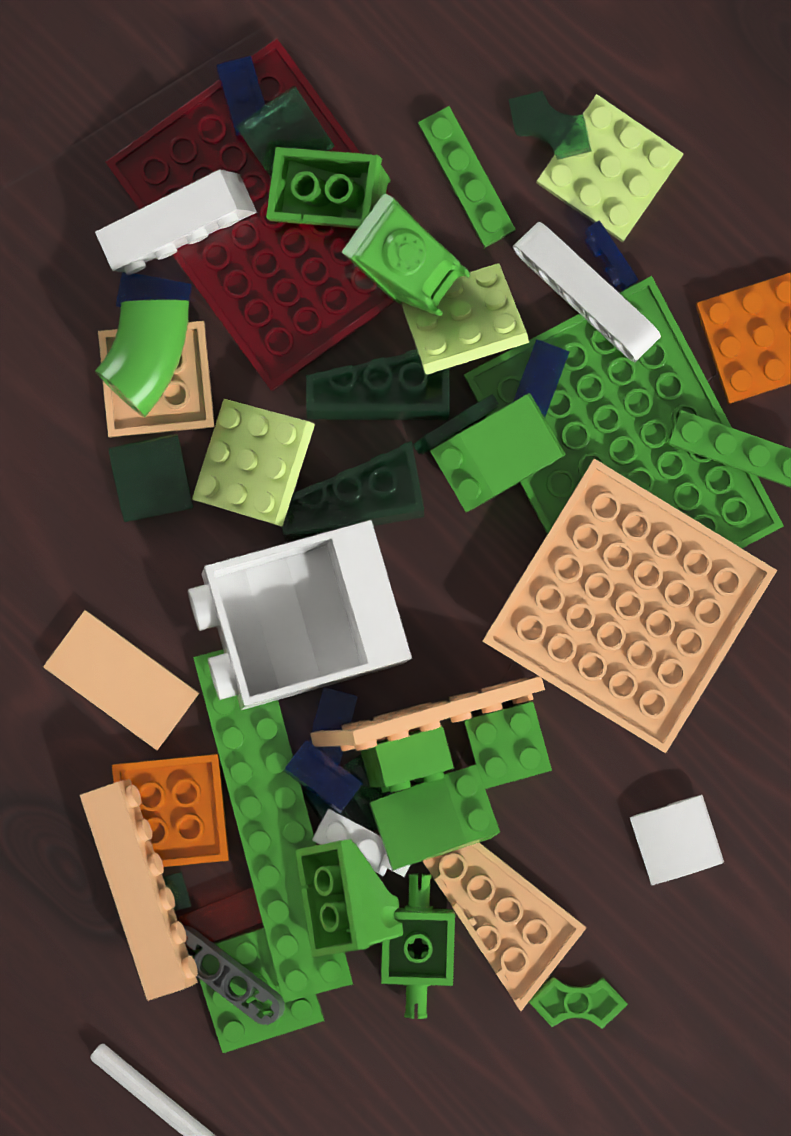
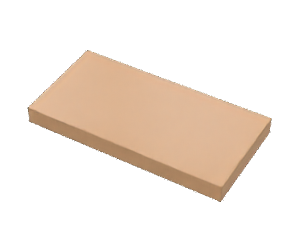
[43,610,200,750]

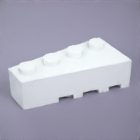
[95,170,257,275]

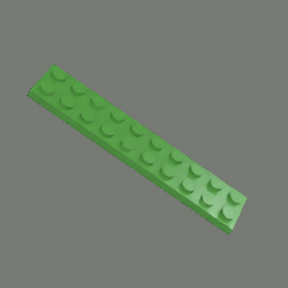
[193,649,353,1003]

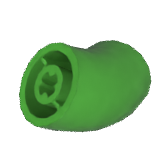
[95,300,189,418]

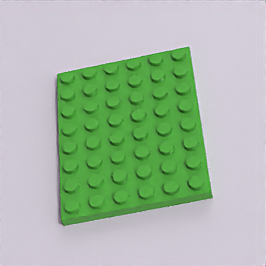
[464,276,784,548]

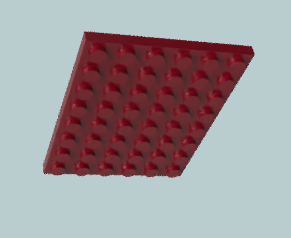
[105,38,396,391]

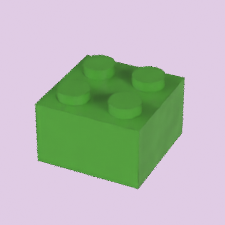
[463,701,552,789]
[360,726,454,792]

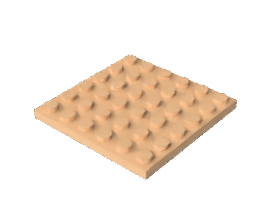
[483,459,777,753]

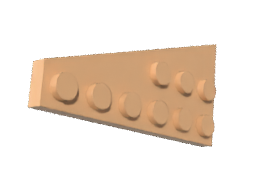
[310,676,545,751]
[423,842,587,1011]

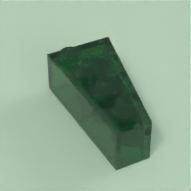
[306,349,449,420]
[282,441,424,542]

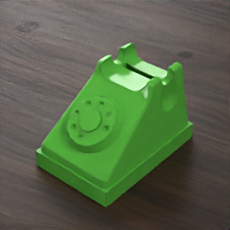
[266,147,391,229]
[342,193,470,316]
[295,839,403,957]

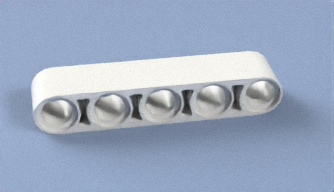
[513,222,661,362]

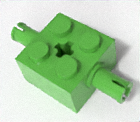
[381,873,455,1019]

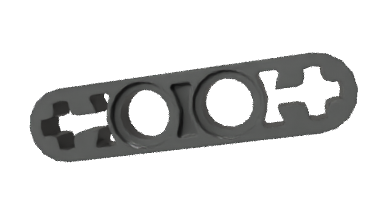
[183,926,285,1025]

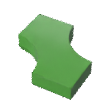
[529,976,628,1029]

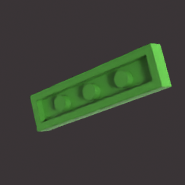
[418,106,516,248]
[668,410,791,488]

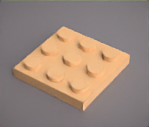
[98,321,215,438]

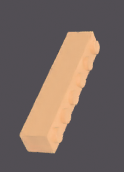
[80,779,198,1001]

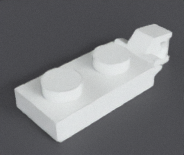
[312,808,410,877]

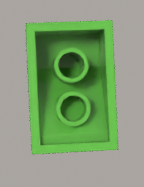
[431,393,566,512]
[369,764,500,871]

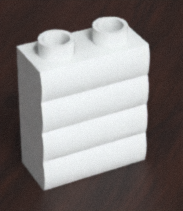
[188,520,412,710]

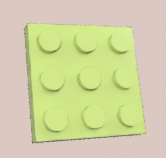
[536,94,683,242]
[401,263,529,375]
[192,399,315,527]

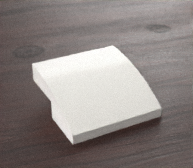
[630,795,724,885]

